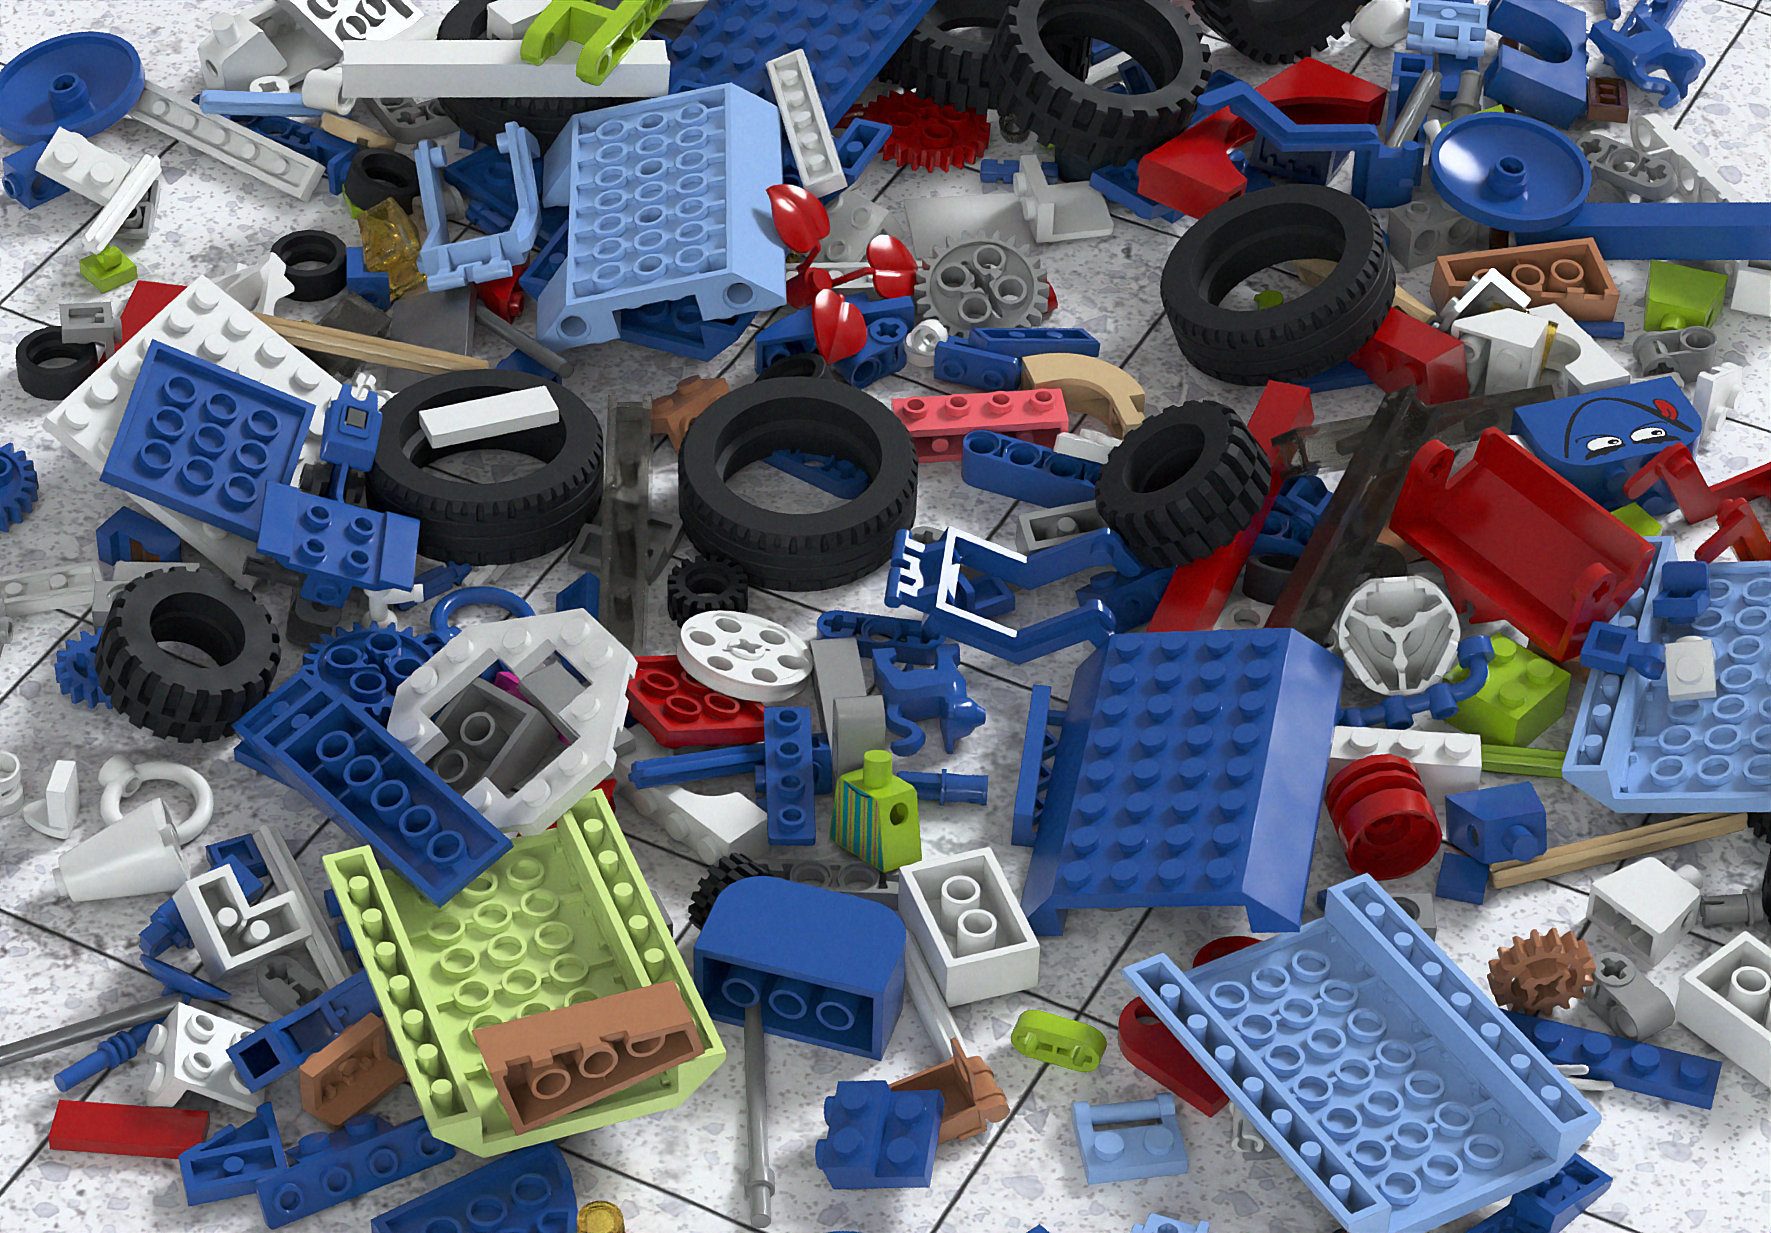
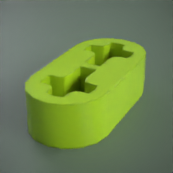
[1010,1009,1107,1073]

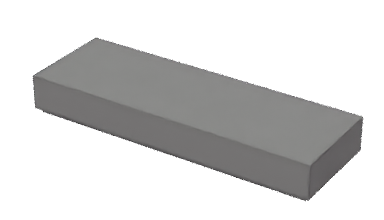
[519,662,636,759]

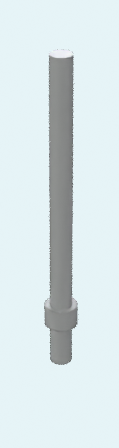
[744,999,775,1228]

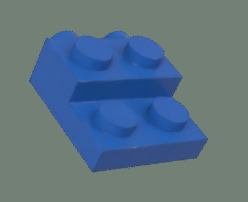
[815,1080,945,1189]

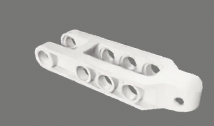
[1581,113,1747,289]

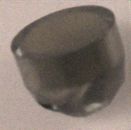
[999,112,1031,144]

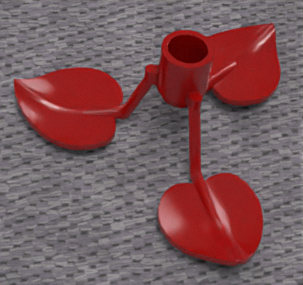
[765,184,919,366]

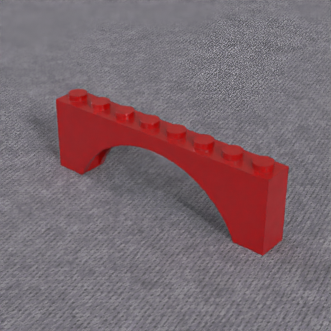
[1137,56,1388,220]

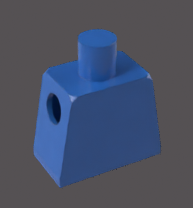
[1445,781,1547,864]

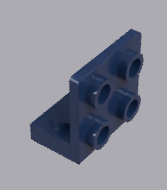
[1250,130,1350,186]

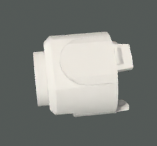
[1337,576,1460,696]

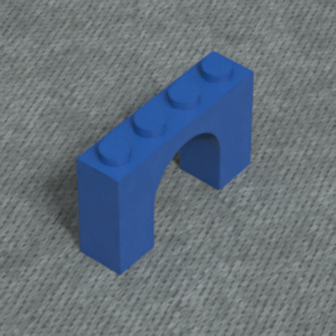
[1483,0,1589,131]

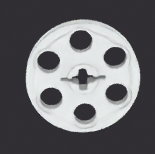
[676,611,813,702]

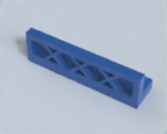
[1011,684,1066,848]

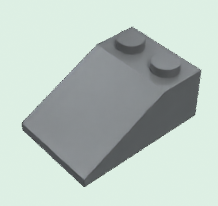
[425,677,559,797]

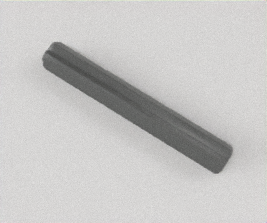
[1384,69,1442,148]

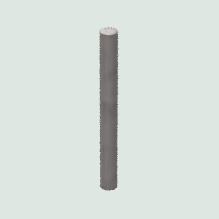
[0,992,185,1067]

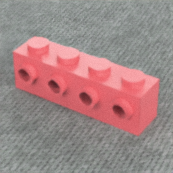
[891,388,1069,463]

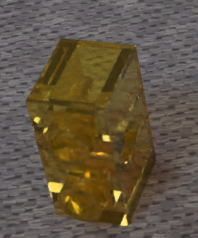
[357,197,427,299]

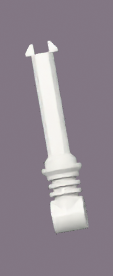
[302,16,442,115]

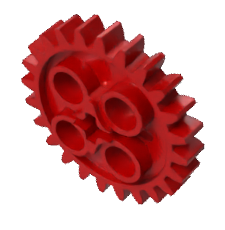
[863,90,991,173]

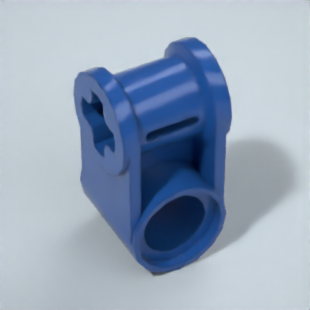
[830,317,907,389]

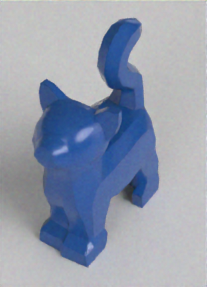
[1588,5,1706,110]
[872,643,986,757]

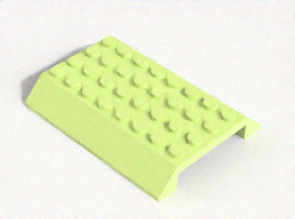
[322,788,727,1158]

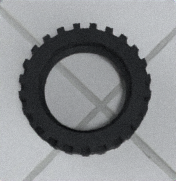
[986,0,1212,167]

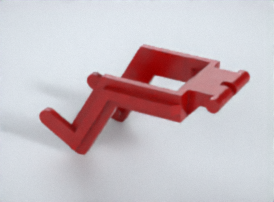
[1623,442,1771,564]

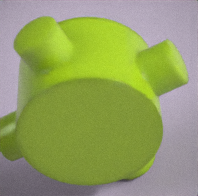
[1254,290,1284,310]

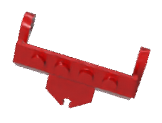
[1388,426,1656,663]

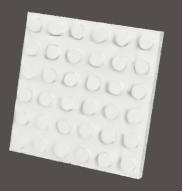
[41,274,364,592]

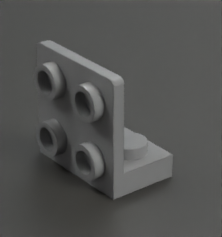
[1432,268,1532,335]

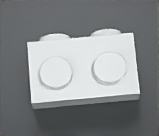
[35,126,132,206]

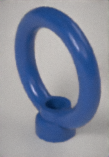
[427,586,536,650]

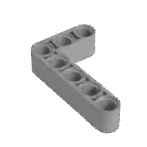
[809,637,886,801]

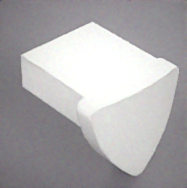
[23,760,80,839]

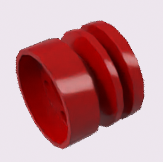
[1324,754,1443,881]

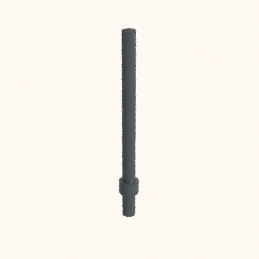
[475,297,574,379]

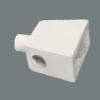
[197,13,288,92]
[1586,857,1703,968]

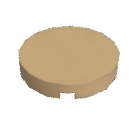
[319,111,398,151]

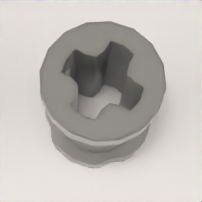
[412,186,465,232]

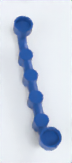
[1337,635,1495,730]

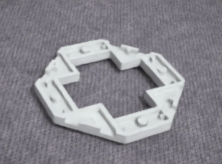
[386,608,638,837]

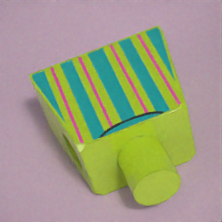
[829,750,922,873]

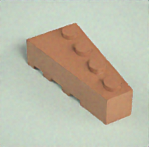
[1429,237,1620,322]
[472,980,705,1136]

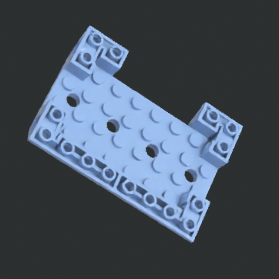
[536,82,787,352]

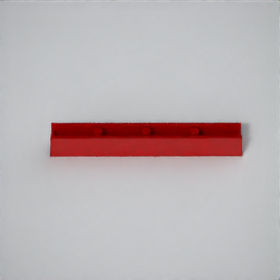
[1145,380,1315,633]

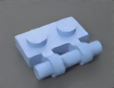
[1406,0,1489,60]

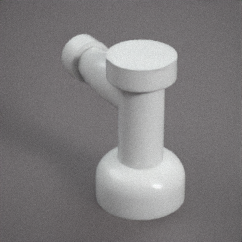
[362,584,424,631]

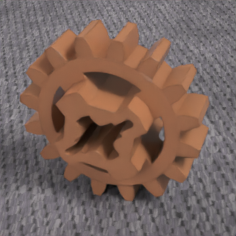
[1487,927,1596,1016]

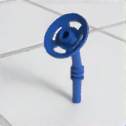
[54,954,232,1092]

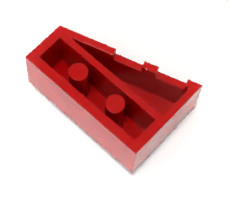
[1347,307,1471,435]

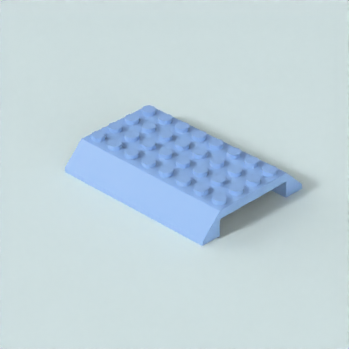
[1561,536,1771,814]
[1122,873,1602,1233]

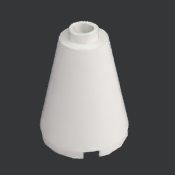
[52,797,192,903]

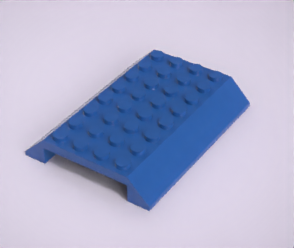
[1020,628,1346,936]

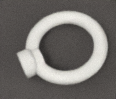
[98,754,214,846]

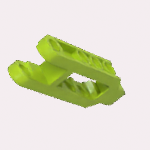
[520,0,673,86]

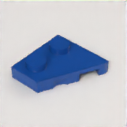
[178,1102,288,1207]

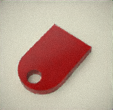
[1118,996,1230,1118]

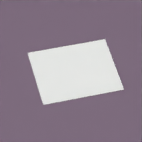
[903,192,1037,258]

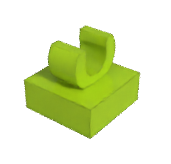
[79,243,138,294]

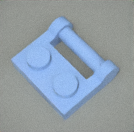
[1071,1092,1189,1185]

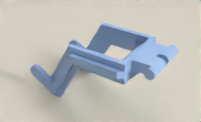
[414,121,542,293]

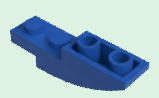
[754,292,914,375]

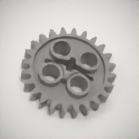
[914,228,1049,339]

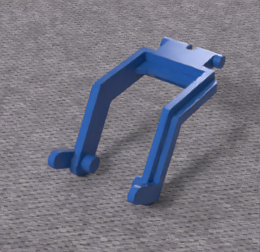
[1197,80,1419,212]
[884,526,1141,665]

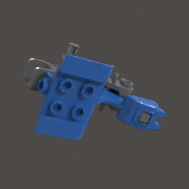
[242,383,420,649]

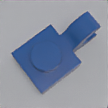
[1580,620,1666,680]

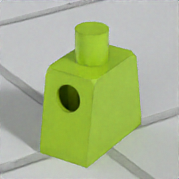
[1643,259,1729,332]

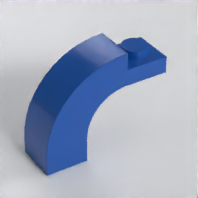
[225,968,384,1093]

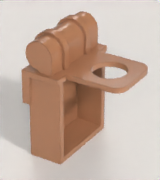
[888,1037,1010,1145]

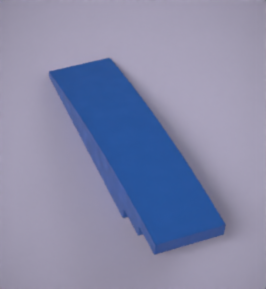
[231,668,514,909]

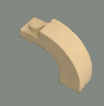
[1020,353,1146,442]

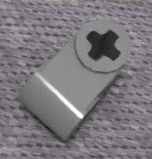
[1632,326,1717,382]
[1584,952,1675,1042]

